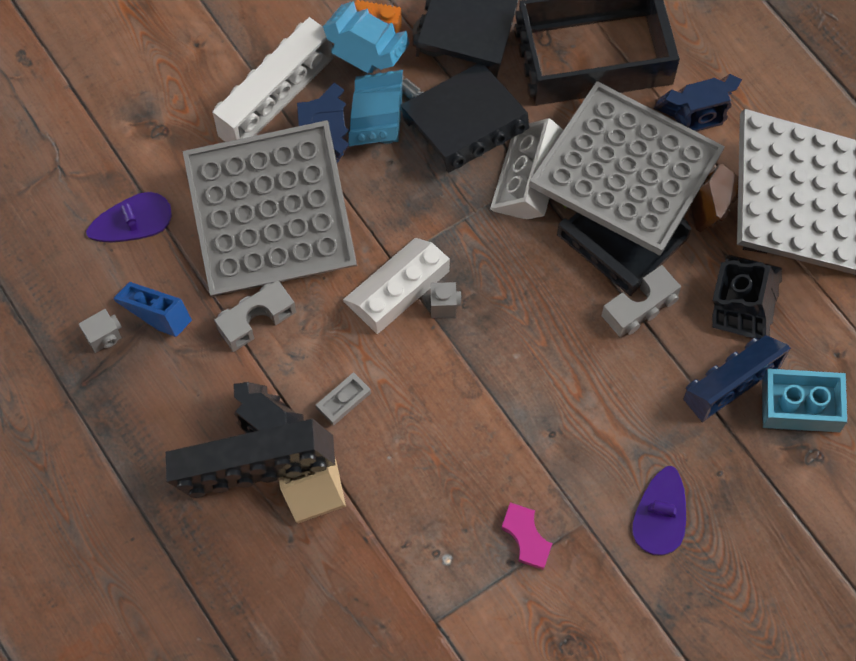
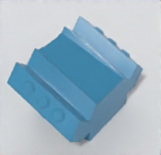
[323,1,410,73]
[349,70,403,146]

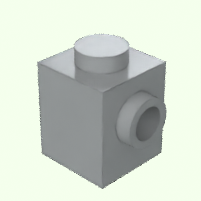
[431,282,461,318]
[79,309,122,353]

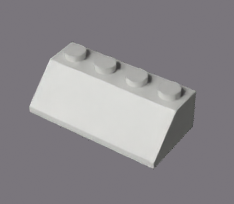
[490,118,564,220]
[343,238,450,334]

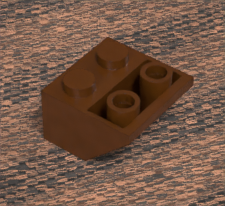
[691,163,739,232]

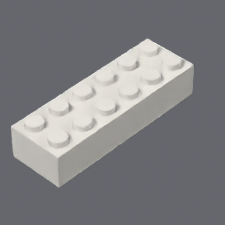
[212,17,333,142]

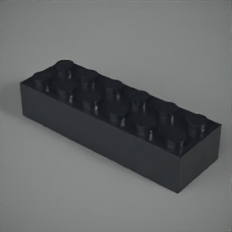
[165,419,336,498]

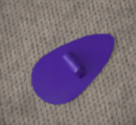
[86,192,172,243]
[632,466,686,556]

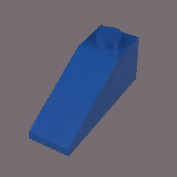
[114,282,192,337]

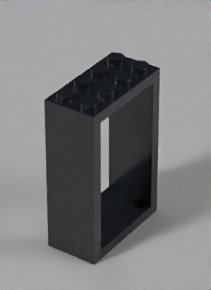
[514,0,680,106]

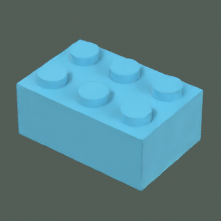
[762,369,847,432]

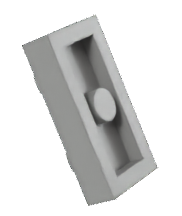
[316,372,371,426]

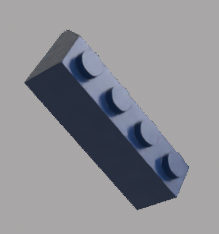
[683,335,791,423]

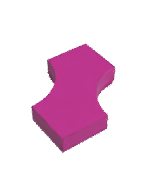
[502,503,552,570]

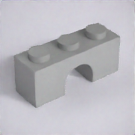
[601,265,681,338]
[214,280,296,352]

